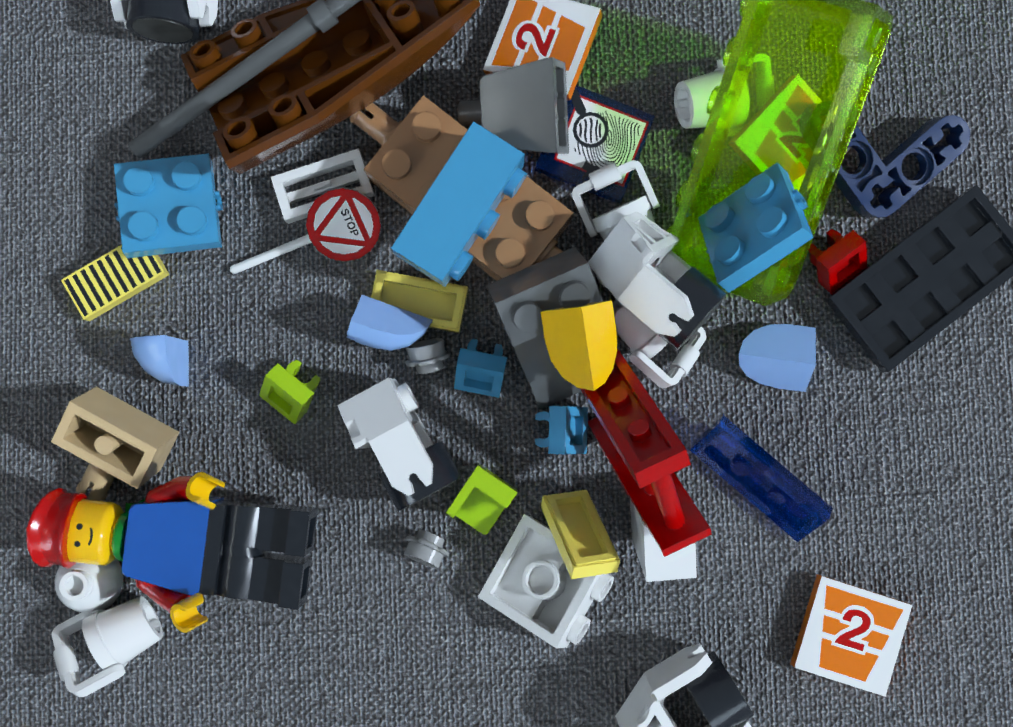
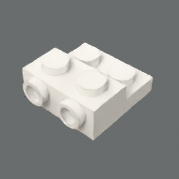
[478,514,614,648]

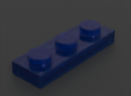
[690,415,833,542]

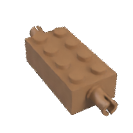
[350,95,574,281]

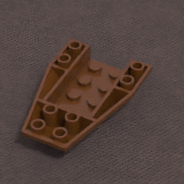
[180,0,481,174]

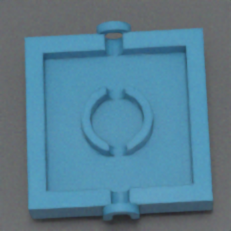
[114,153,223,258]
[698,162,814,293]

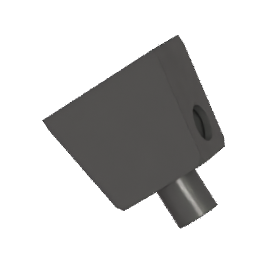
[458,57,569,154]

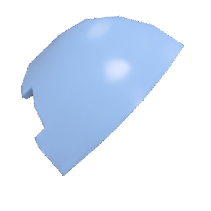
[347,295,433,351]
[739,324,816,392]
[130,335,189,387]

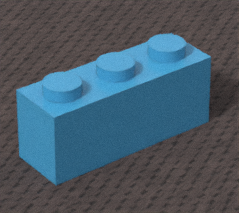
[391,121,527,287]

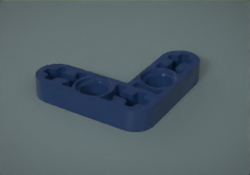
[799,100,970,218]

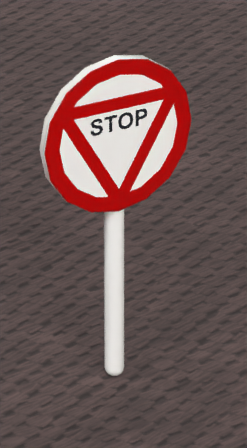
[230,187,381,274]

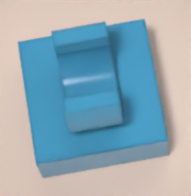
[454,339,507,398]
[535,406,588,455]

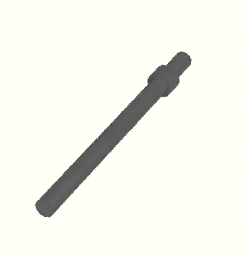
[128,0,361,158]

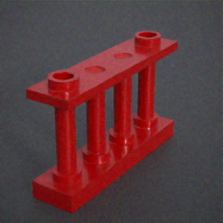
[580,348,712,557]

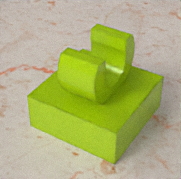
[259,360,320,424]

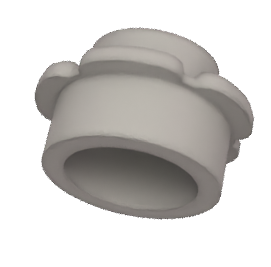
[405,338,451,374]
[404,530,449,569]

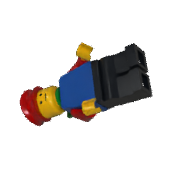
[26,472,318,633]

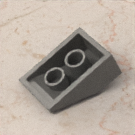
[486,247,603,409]

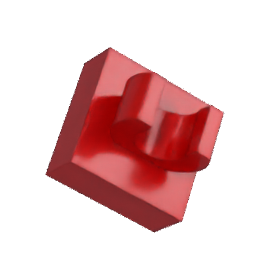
[807,229,867,294]

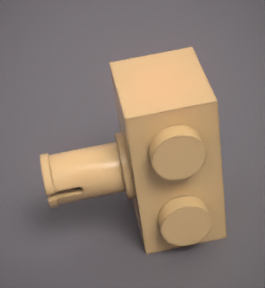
[51,387,179,501]

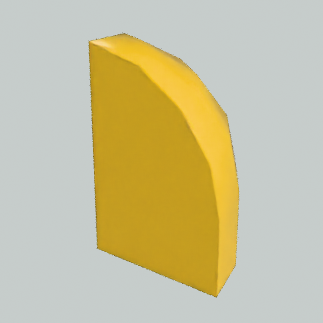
[541,300,617,391]

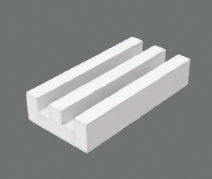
[271,148,375,224]

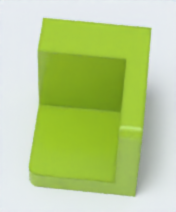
[446,464,518,535]

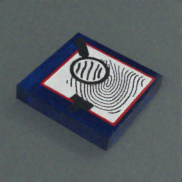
[535,85,655,204]

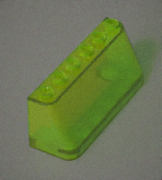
[666,0,893,306]

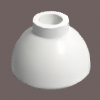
[55,558,123,612]

